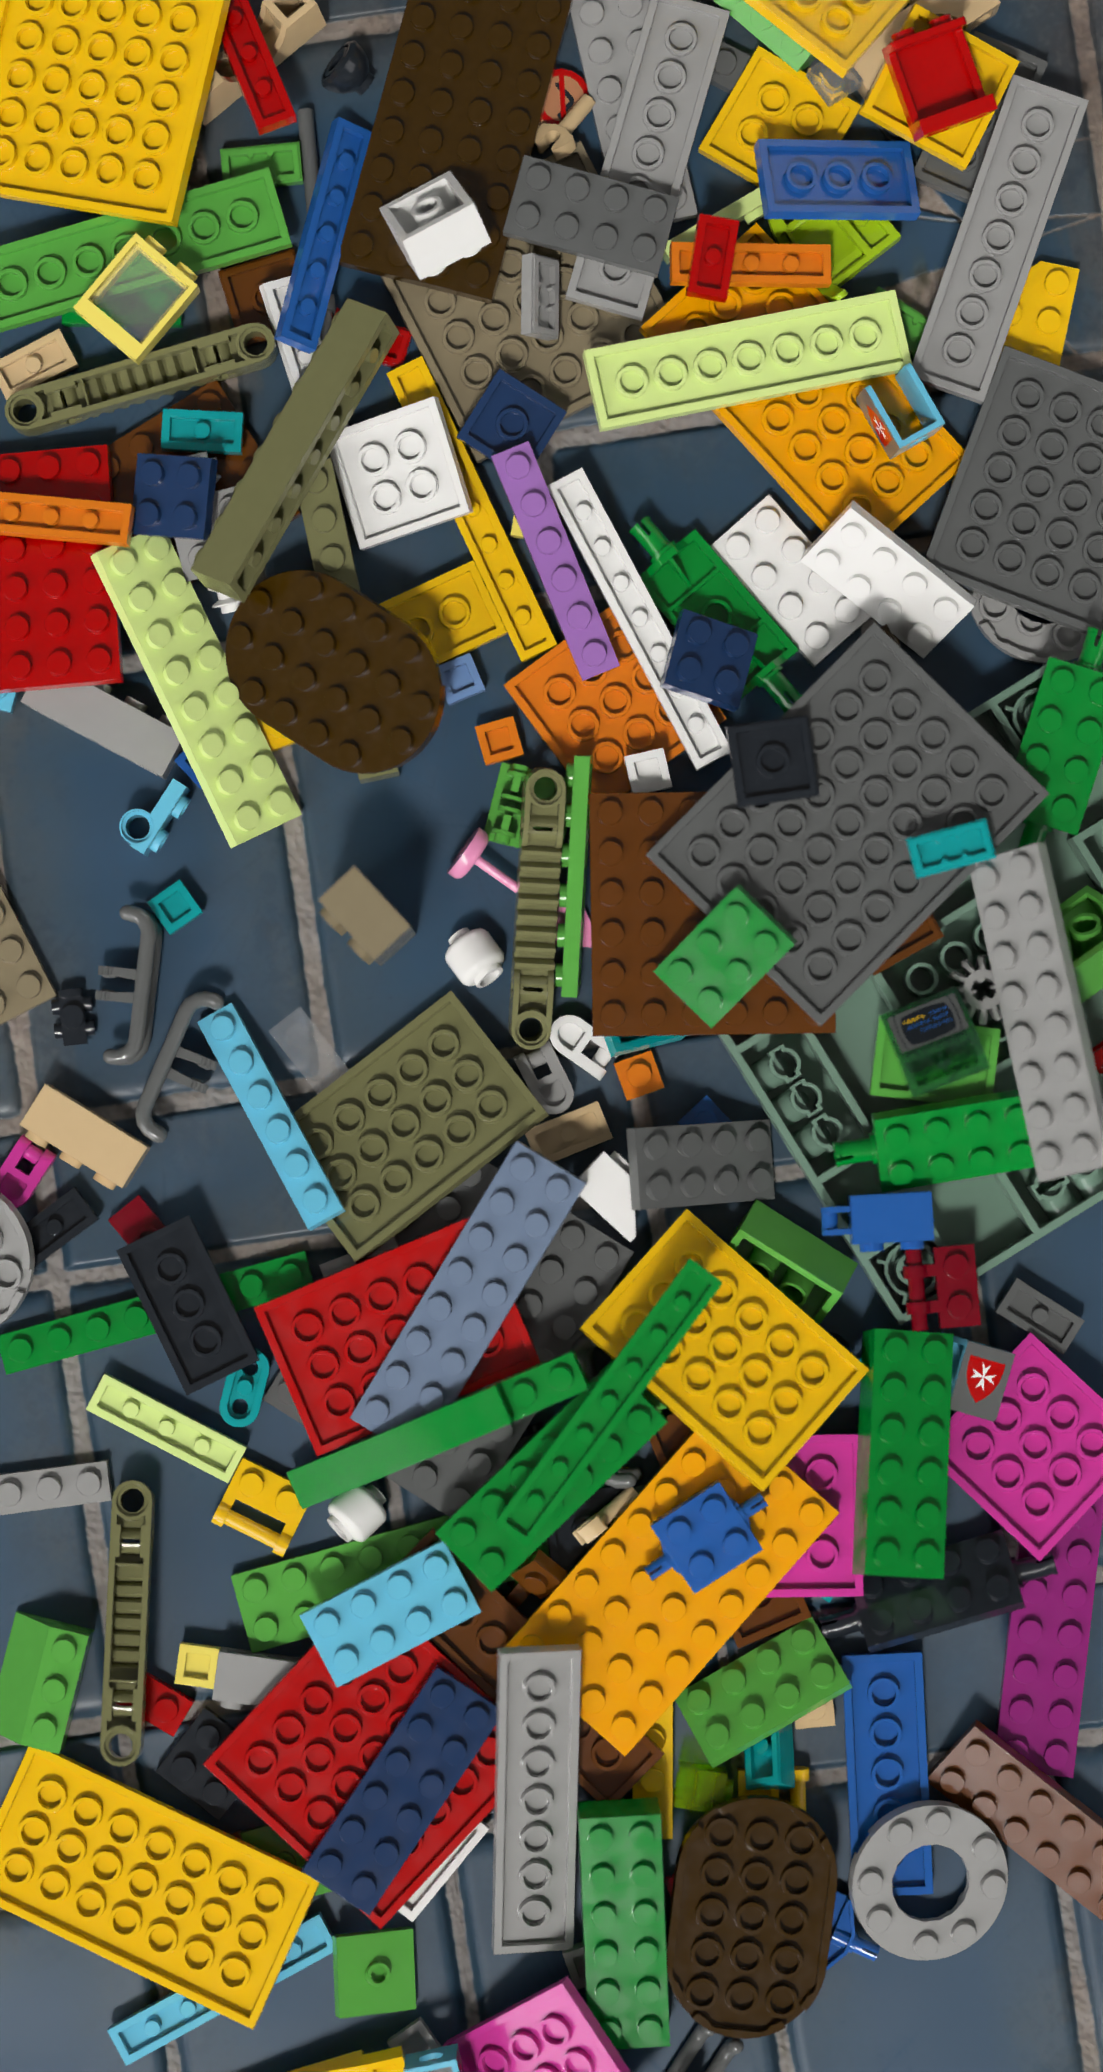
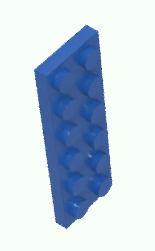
[841,1650,934,1896]

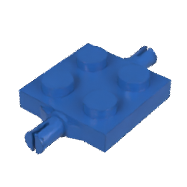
[643,1479,769,1594]

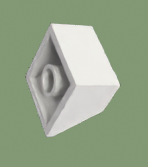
[379,171,491,280]
[579,1151,636,1242]

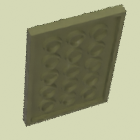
[293,991,549,1263]

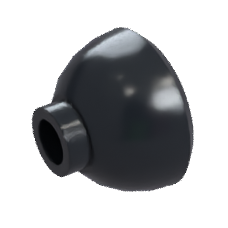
[321,41,375,95]

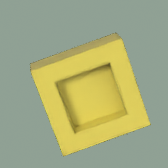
[174,1641,221,1689]

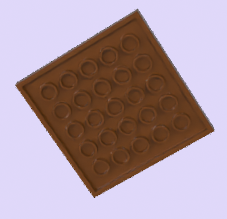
[589,792,836,1037]

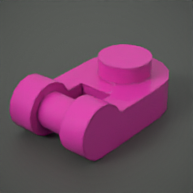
[0,1134,57,1208]

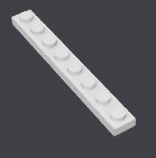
[547,468,730,771]

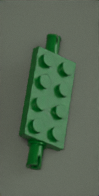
[629,515,802,714]
[1016,627,1103,849]
[832,1089,1035,1193]

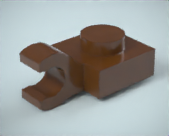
[504,1549,569,1608]

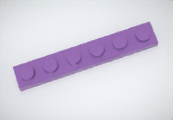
[491,441,620,681]

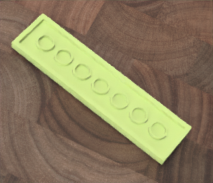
[582,290,912,432]
[90,535,302,848]

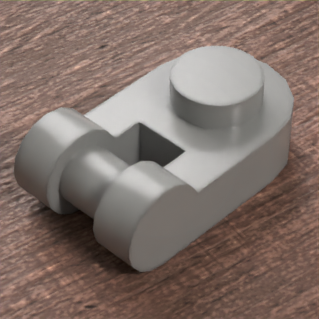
[513,1040,574,1114]

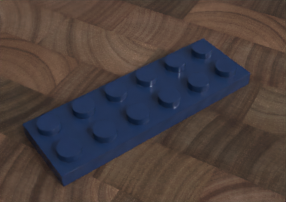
[302,1665,497,1915]

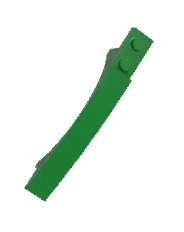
[286,1350,591,1509]

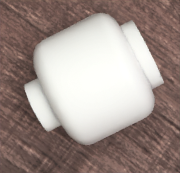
[445,927,504,988]
[327,1483,387,1542]

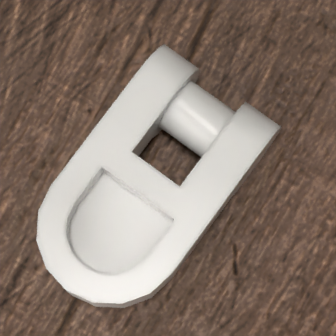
[550,1015,618,1081]

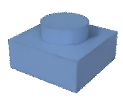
[439,653,485,706]

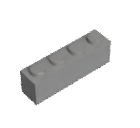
[21,684,183,780]
[212,1647,301,1710]

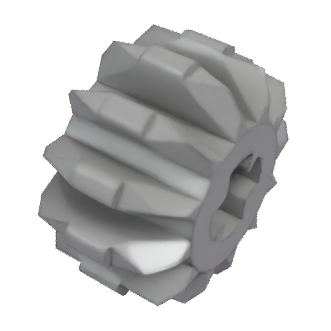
[946,955,1002,1025]

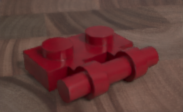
[902,1244,981,1331]

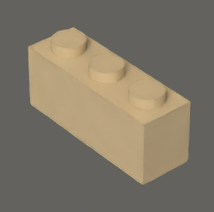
[20,1084,151,1190]

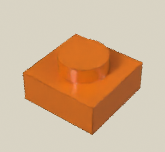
[475,716,524,766]
[614,1050,665,1101]

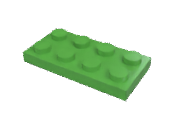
[675,1617,853,1768]

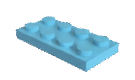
[300,1540,481,1688]

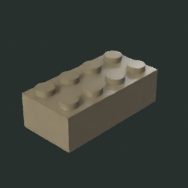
[318,866,416,967]

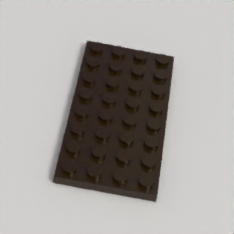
[338,0,573,304]

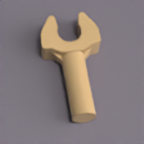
[535,94,595,161]
[572,1487,638,1545]

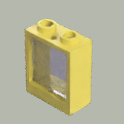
[73,233,200,365]

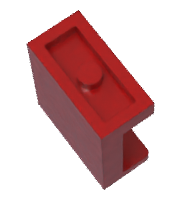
[882,14,998,142]

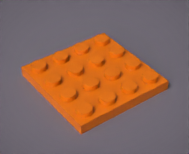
[503,607,727,793]

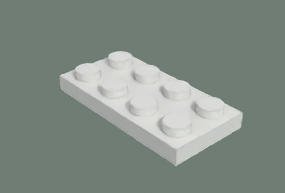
[710,495,871,668]
[801,501,977,658]

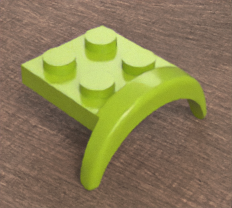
[768,219,901,302]

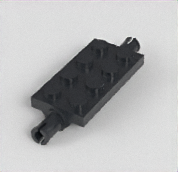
[819,1529,1058,1653]

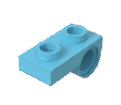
[119,778,191,857]

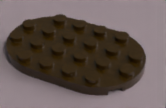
[225,570,446,774]
[666,1794,837,2039]

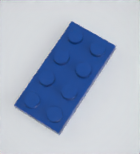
[754,139,921,221]

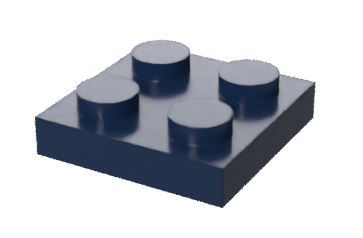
[456,368,567,461]
[132,453,218,541]
[660,609,758,712]

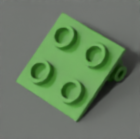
[484,762,572,850]

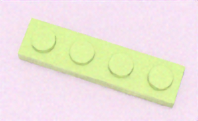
[86,1373,248,1483]

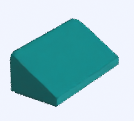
[744,1723,795,1790]

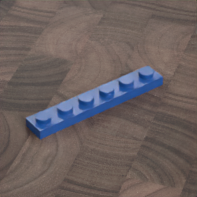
[274,117,372,354]

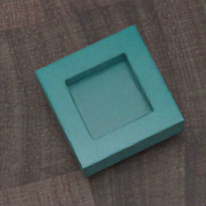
[147,879,204,936]

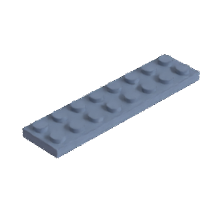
[350,1141,587,1435]

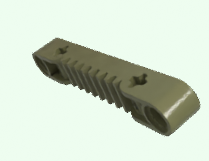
[4,323,278,436]
[508,767,566,1050]
[100,1480,155,1767]

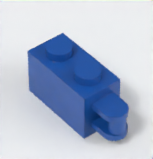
[820,1191,934,1252]

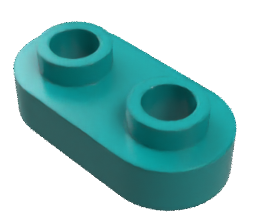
[219,1348,271,1427]

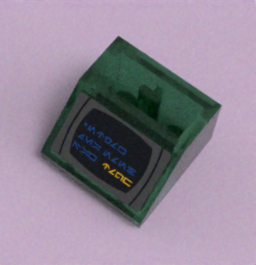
[879,986,990,1098]

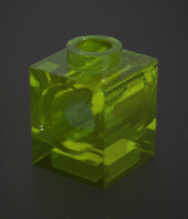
[673,1761,734,1812]

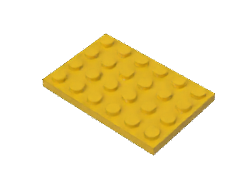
[579,1209,869,1492]

